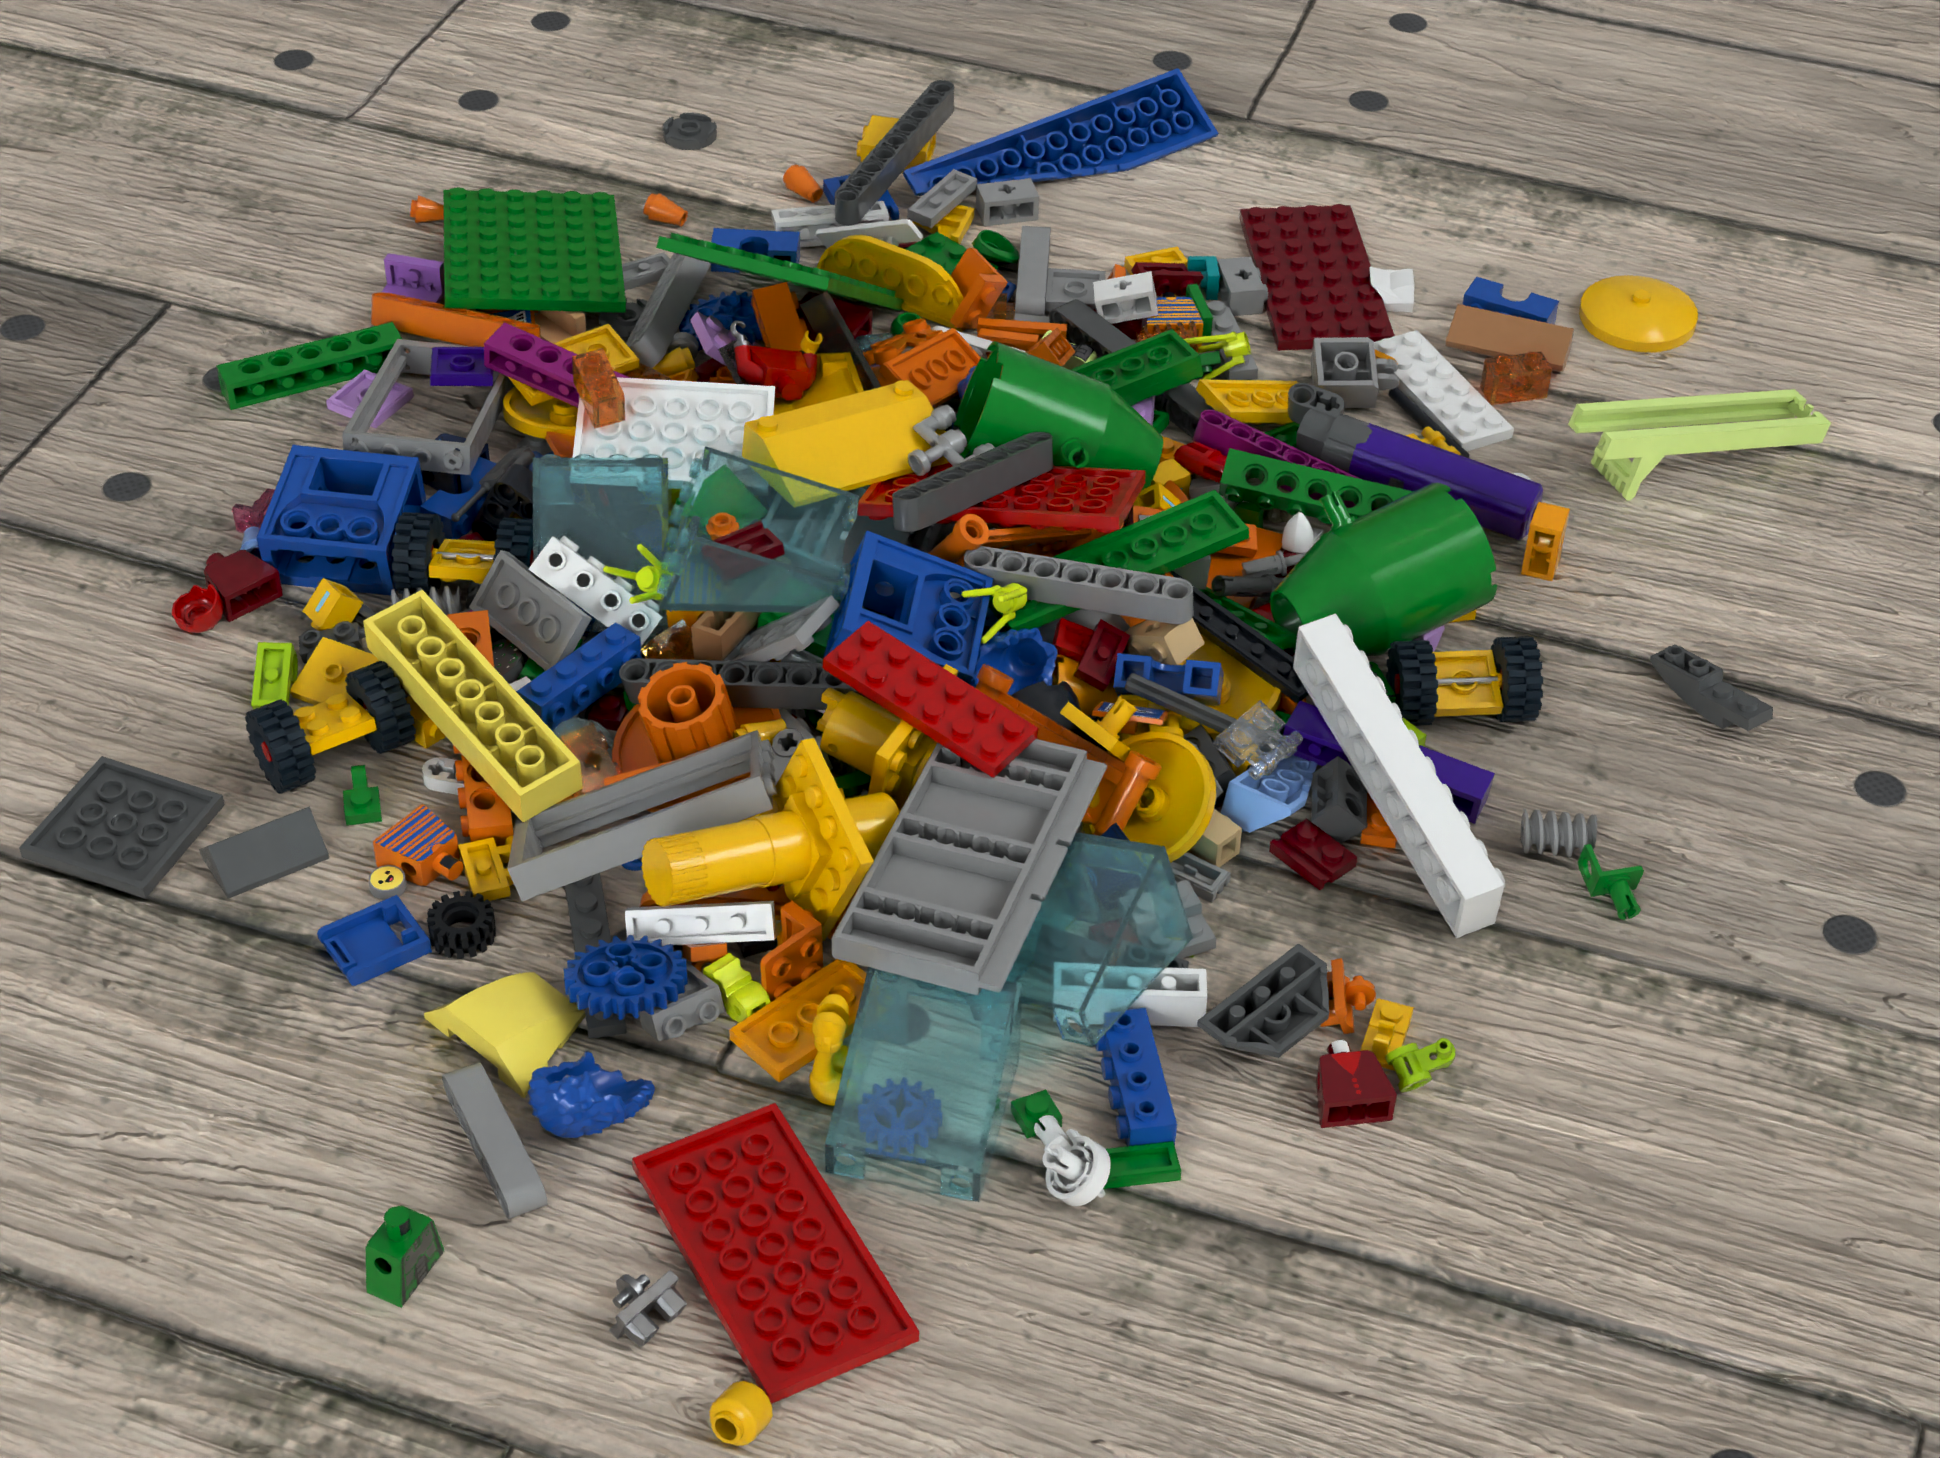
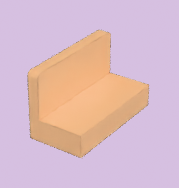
[535,310,586,343]

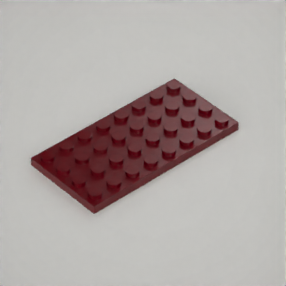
[1239,204,1395,351]

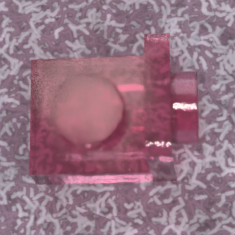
[232,488,275,533]

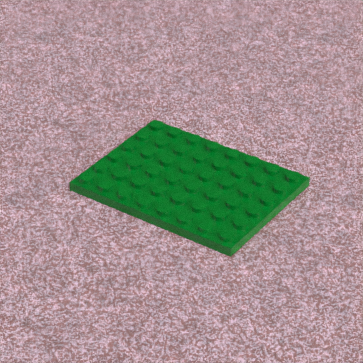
[443,187,626,313]
[656,233,904,311]

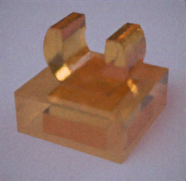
[986,293,1016,320]

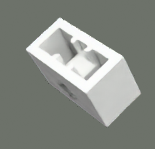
[1093,271,1158,324]

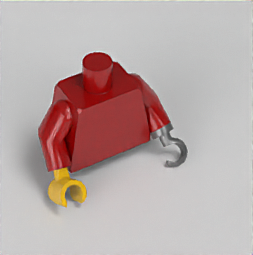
[730,321,823,401]

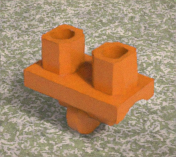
[1320,958,1376,1034]

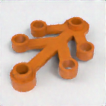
[860,318,943,367]

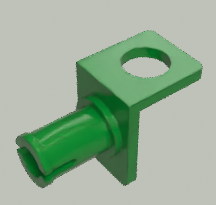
[1578,844,1644,920]

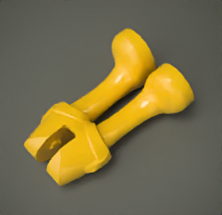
[809,994,860,1106]

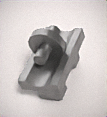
[609,1270,687,1347]

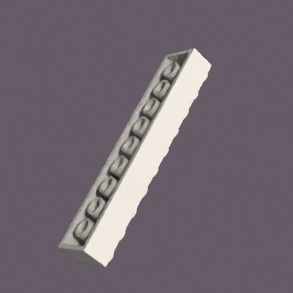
[1293,614,1505,938]

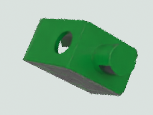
[365,1205,444,1308]

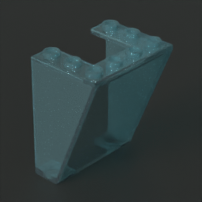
[656,446,859,613]
[533,454,673,645]
[965,832,1193,1047]
[825,967,1023,1202]

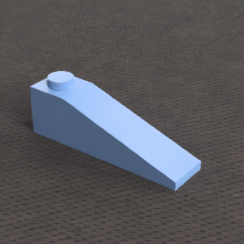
[1221,751,1317,833]

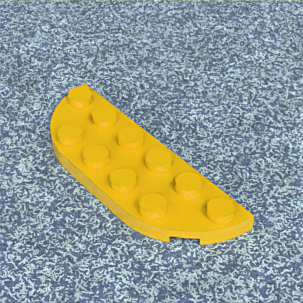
[817,235,965,332]

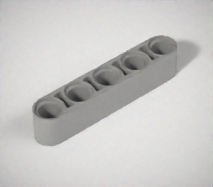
[1015,226,1051,316]
[442,1062,547,1219]

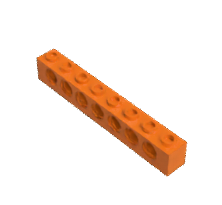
[447,610,513,847]

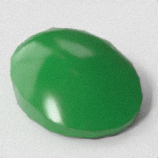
[971,230,1020,265]

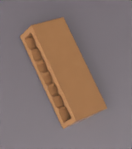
[1446,304,1574,372]
[691,557,792,661]

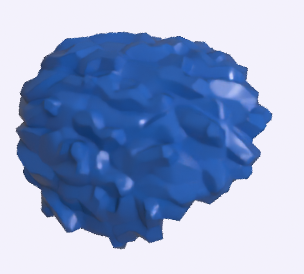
[970,627,1058,695]
[527,1051,655,1138]

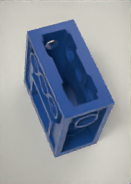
[256,445,427,596]
[822,530,994,684]

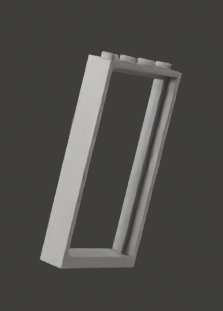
[342,339,514,475]
[507,730,777,901]

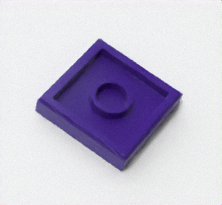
[430,347,494,386]

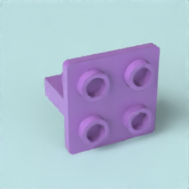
[382,253,445,303]

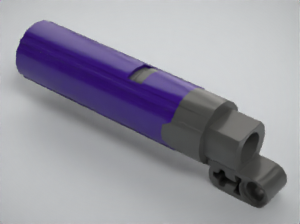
[1287,383,1543,541]

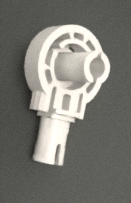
[1034,1115,1111,1206]

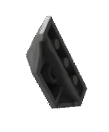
[1197,943,1329,1058]

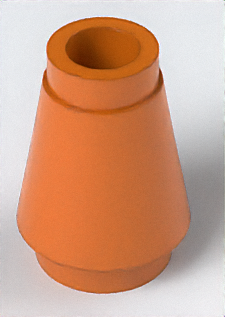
[783,164,823,203]
[643,193,688,227]

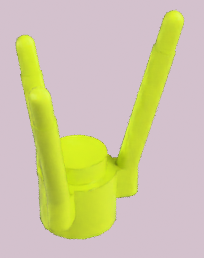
[1183,331,1251,380]
[603,544,670,604]
[961,583,1027,644]

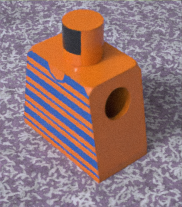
[373,804,464,886]

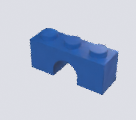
[711,228,800,273]
[1463,277,1559,325]
[420,456,497,539]
[1113,653,1224,706]

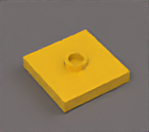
[290,637,379,705]

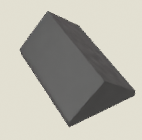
[199,806,329,899]

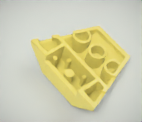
[424,972,585,1099]

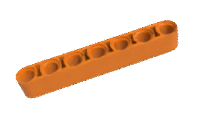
[371,292,540,347]

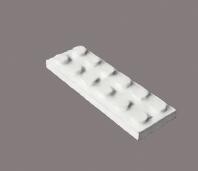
[1374,330,1514,451]

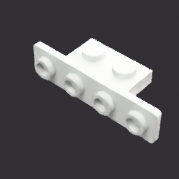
[816,219,923,248]

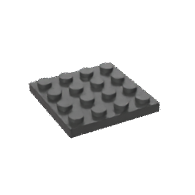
[19,756,225,899]

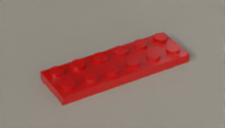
[822,621,1039,778]

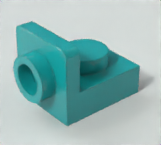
[1187,256,1220,300]

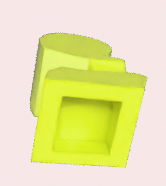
[703,953,771,1023]

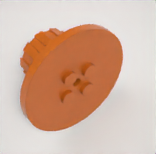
[612,662,782,813]

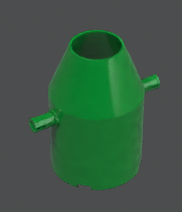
[953,341,1163,490]
[1270,483,1497,656]

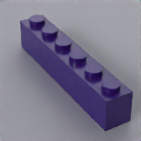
[1282,701,1495,824]

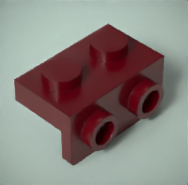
[1131,262,1203,296]

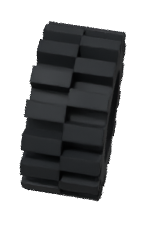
[427,891,496,959]

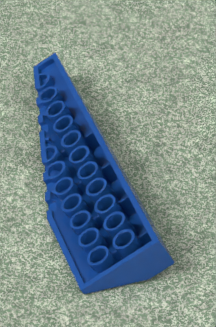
[902,68,1219,196]

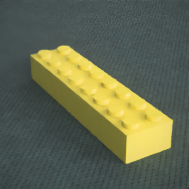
[363,590,583,822]

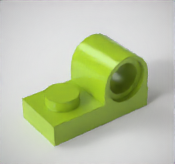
[251,642,298,709]

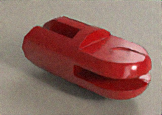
[1174,441,1227,483]

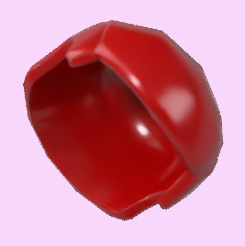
[172,584,224,633]

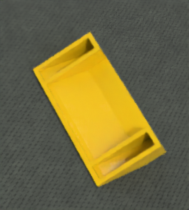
[742,380,949,506]

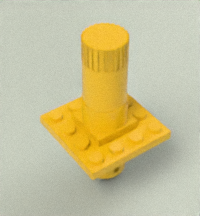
[816,664,958,810]
[641,738,901,941]

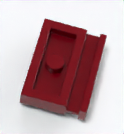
[701,521,785,579]
[1269,818,1358,890]

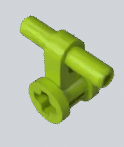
[1385,1038,1456,1093]

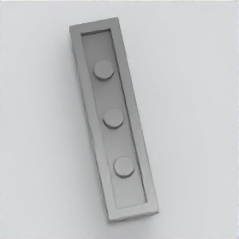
[1206,300,1258,380]

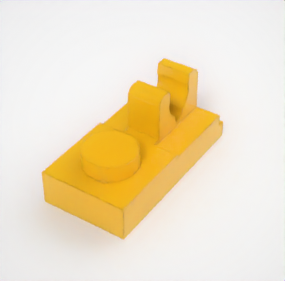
[1360,998,1414,1071]

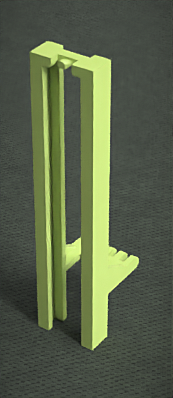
[1568,389,1831,501]

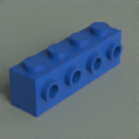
[517,622,642,731]
[1094,1008,1177,1146]

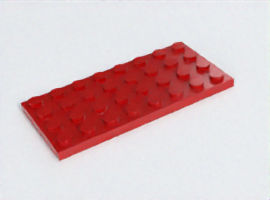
[857,463,1145,533]
[632,1103,919,1404]

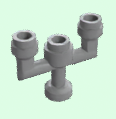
[908,405,995,476]

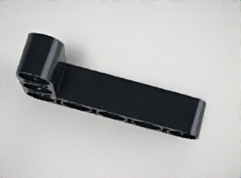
[471,464,641,580]

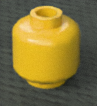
[709,1381,773,1446]

